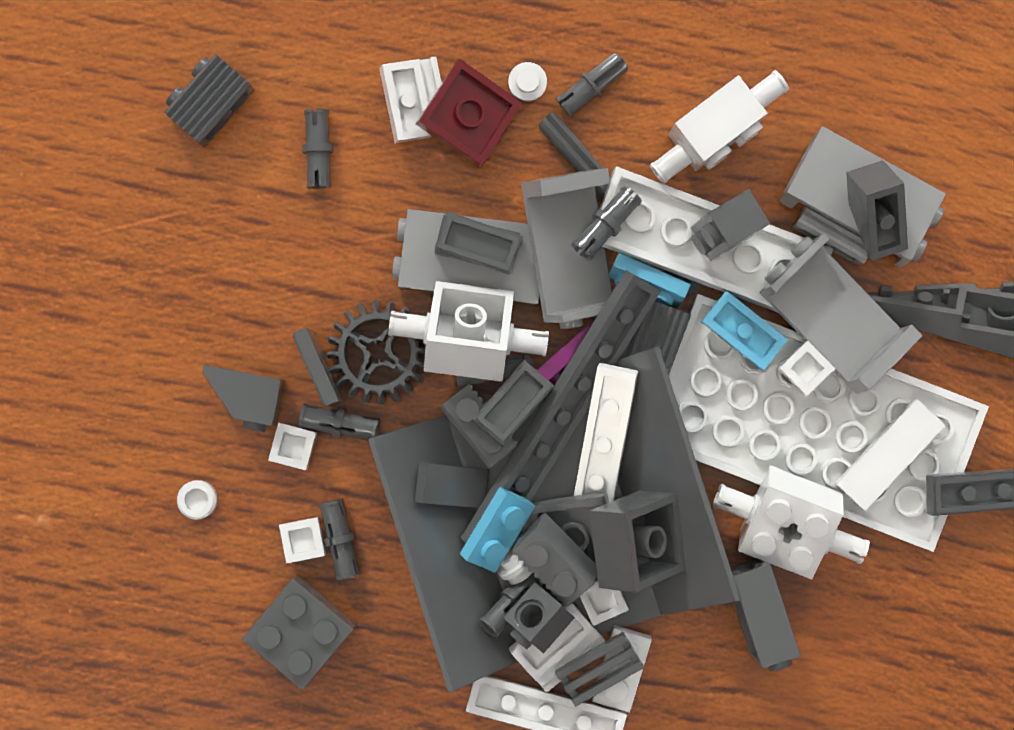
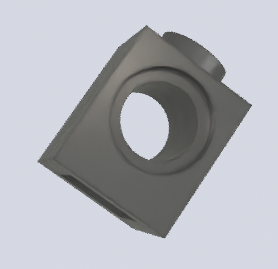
[504,582,575,654]

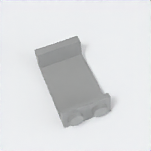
[778,126,946,269]
[521,168,612,329]
[392,209,539,306]
[759,233,923,394]

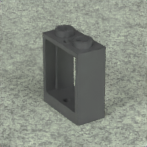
[730,558,800,671]

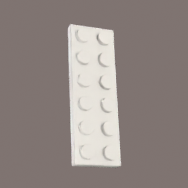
[600,166,833,312]

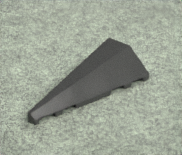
[867,282,1014,358]

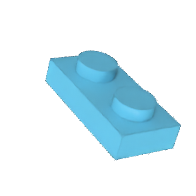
[609,252,691,309]
[701,291,788,371]
[460,487,535,573]

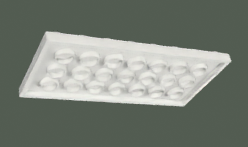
[669,294,989,552]

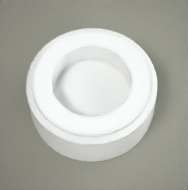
[177,480,218,520]

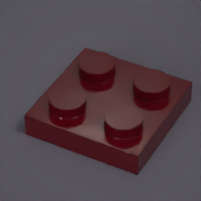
[416,58,523,168]

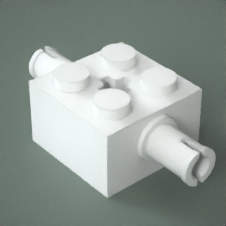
[649,70,789,184]
[388,281,549,382]
[712,466,870,579]

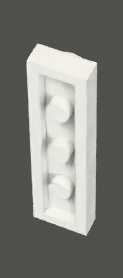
[574,363,639,502]
[466,675,627,730]

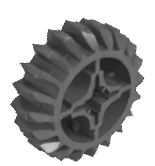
[326,300,426,405]

